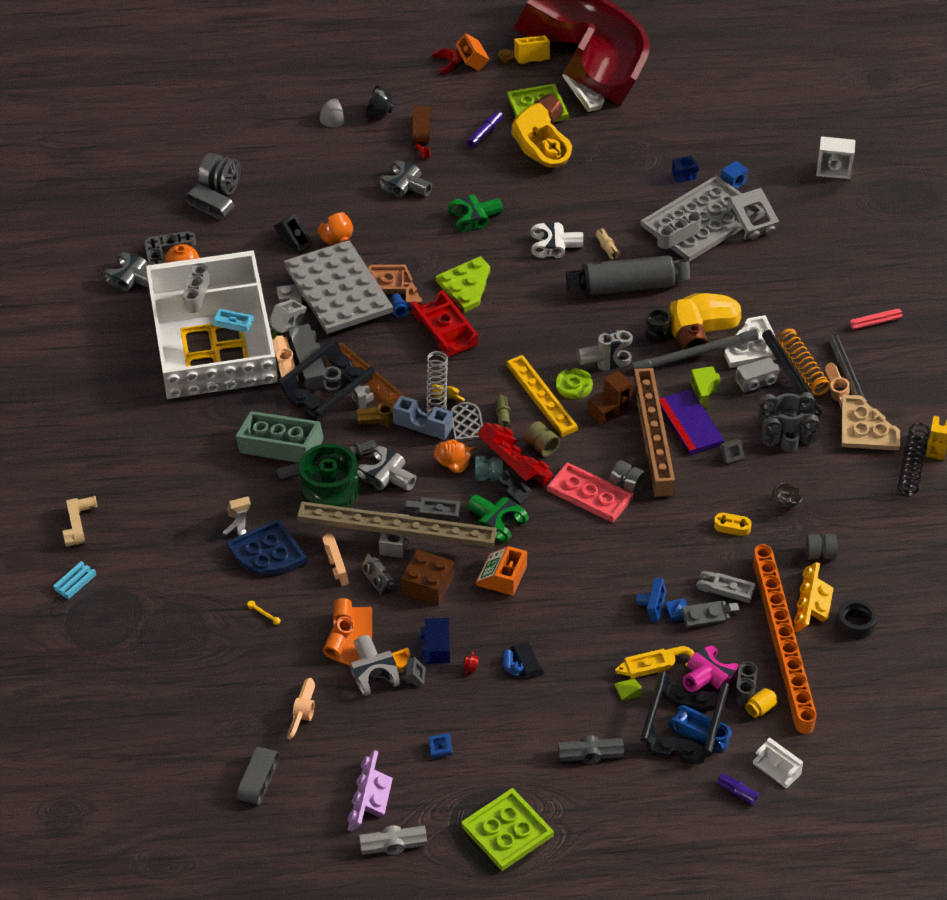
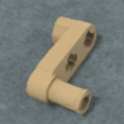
[63,496,98,547]

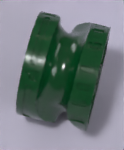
[299,443,359,508]

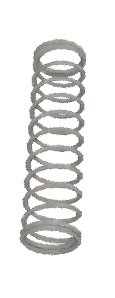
[426,351,448,414]

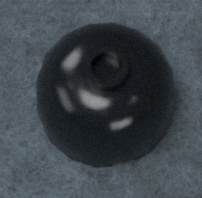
[365,85,394,120]

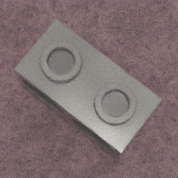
[269,299,307,333]
[379,512,409,558]

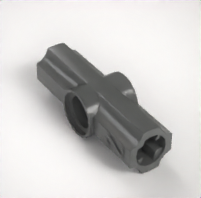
[558,735,624,764]

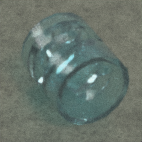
[475,456,503,482]

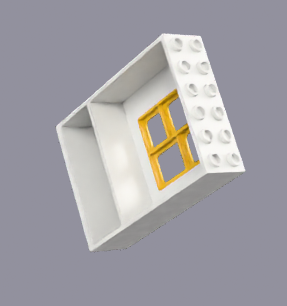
[146,250,278,399]

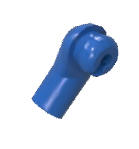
[502,650,523,676]

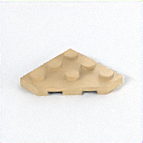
[841,395,900,450]

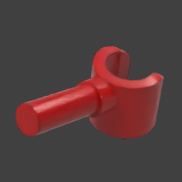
[415,144,431,159]

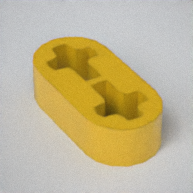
[714,513,752,536]

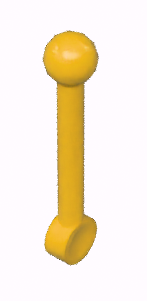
[247,601,281,625]

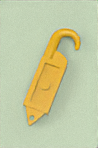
[615,646,695,679]

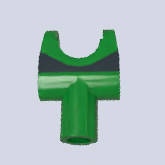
[447,195,503,232]
[467,495,529,542]

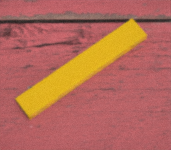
[506,355,578,437]

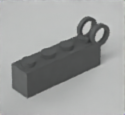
[288,324,342,393]

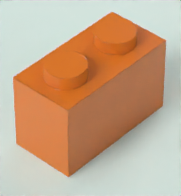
[455,33,490,71]

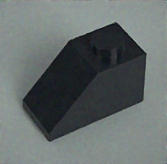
[273,213,313,252]

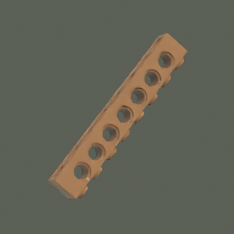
[633,368,675,497]

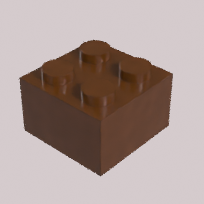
[401,549,454,605]

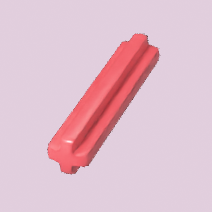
[850,309,902,330]

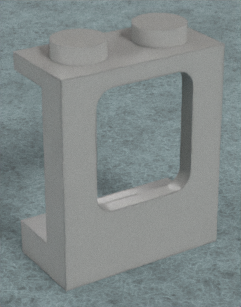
[726,188,779,241]

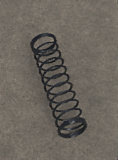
[897,423,930,496]

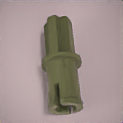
[496,394,511,428]

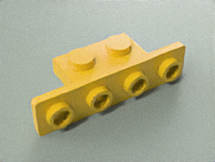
[794,562,833,633]

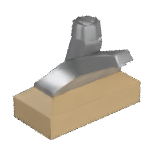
[222,496,251,536]

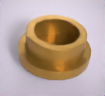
[498,49,514,64]

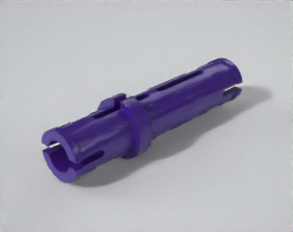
[467,110,503,148]

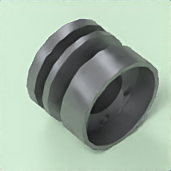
[198,153,241,195]

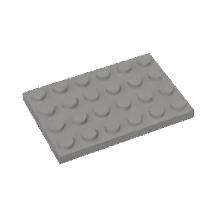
[641,175,765,261]
[284,240,393,334]

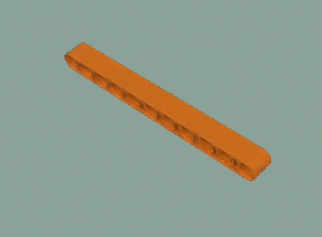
[753,544,816,734]

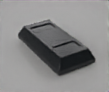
[510,641,544,680]

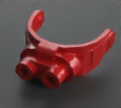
[432,48,464,74]

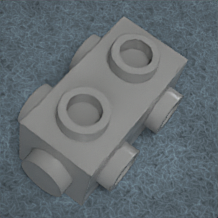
[735,357,780,393]

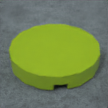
[556,368,593,399]

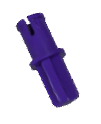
[717,773,759,805]

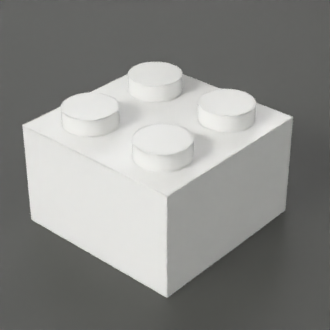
[816,137,856,179]

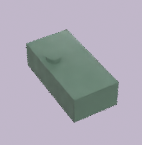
[235,411,324,463]

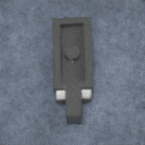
[405,497,460,521]
[681,601,739,628]

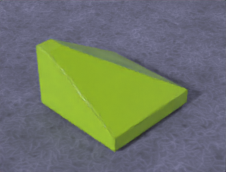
[615,678,642,701]

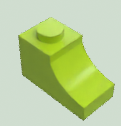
[690,366,720,408]

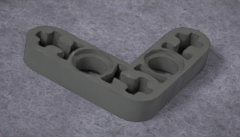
[145,231,196,265]

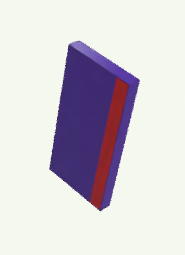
[659,389,724,455]

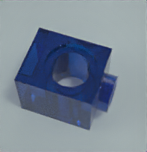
[671,155,699,183]

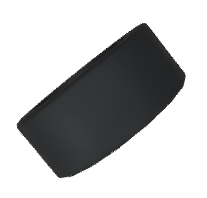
[836,600,877,639]

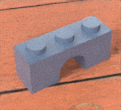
[393,395,453,440]

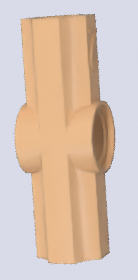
[272,335,299,382]

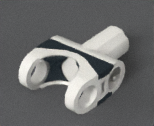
[530,223,583,258]

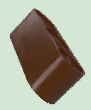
[413,106,430,143]

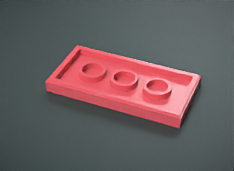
[547,462,633,523]

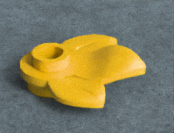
[431,384,465,401]

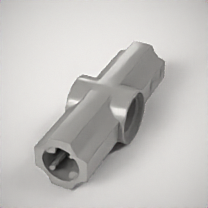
[359,825,427,855]

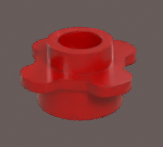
[462,651,479,675]

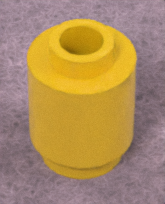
[745,688,777,718]

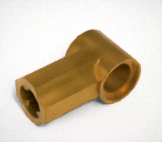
[357,402,394,427]

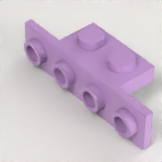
[347,750,393,832]

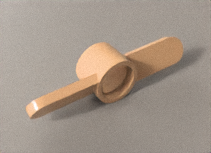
[825,363,850,407]
[286,678,315,740]

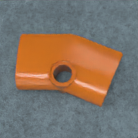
[322,598,372,666]

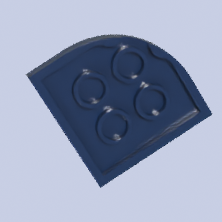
[226,519,307,575]

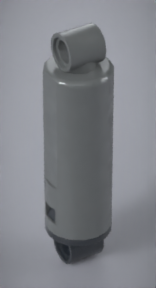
[566,256,691,296]

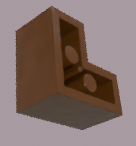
[588,370,633,426]

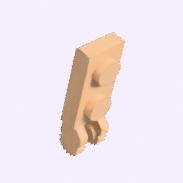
[323,534,349,586]

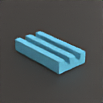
[212,309,254,333]
[53,561,96,600]

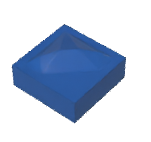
[665,598,688,622]
[428,733,453,759]

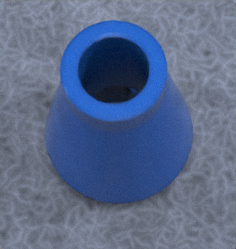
[391,294,409,318]

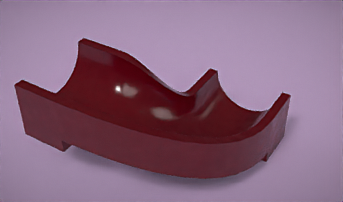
[513,0,650,106]

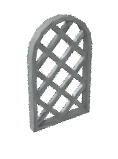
[451,402,483,442]

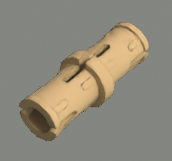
[595,229,620,260]

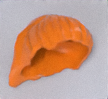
[434,439,476,474]

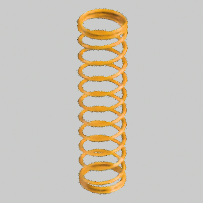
[777,328,830,396]

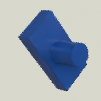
[636,578,667,622]

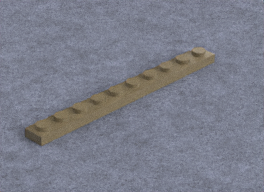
[297,502,497,548]

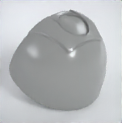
[320,99,344,127]

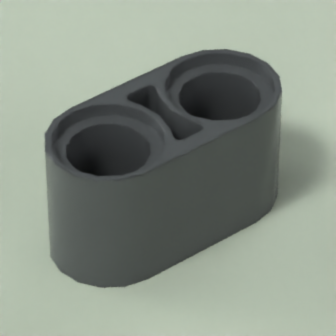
[735,662,758,706]

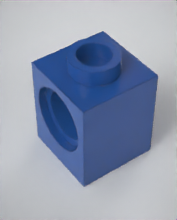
[721,161,748,189]

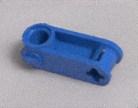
[668,705,732,752]

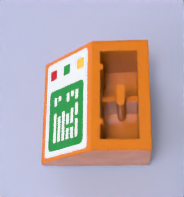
[476,546,527,596]

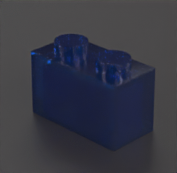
[421,618,450,664]

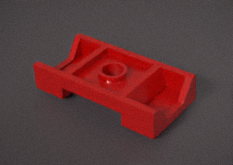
[411,290,478,357]
[477,422,554,487]

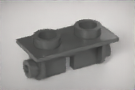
[361,554,395,595]

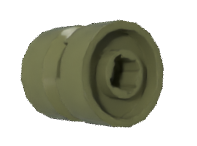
[524,421,560,457]

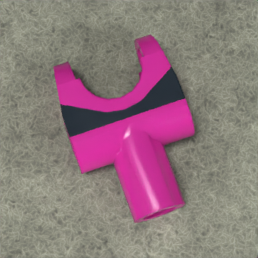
[682,645,740,692]

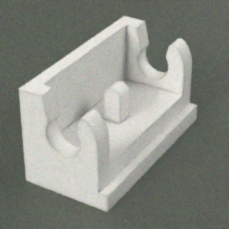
[753,738,803,789]

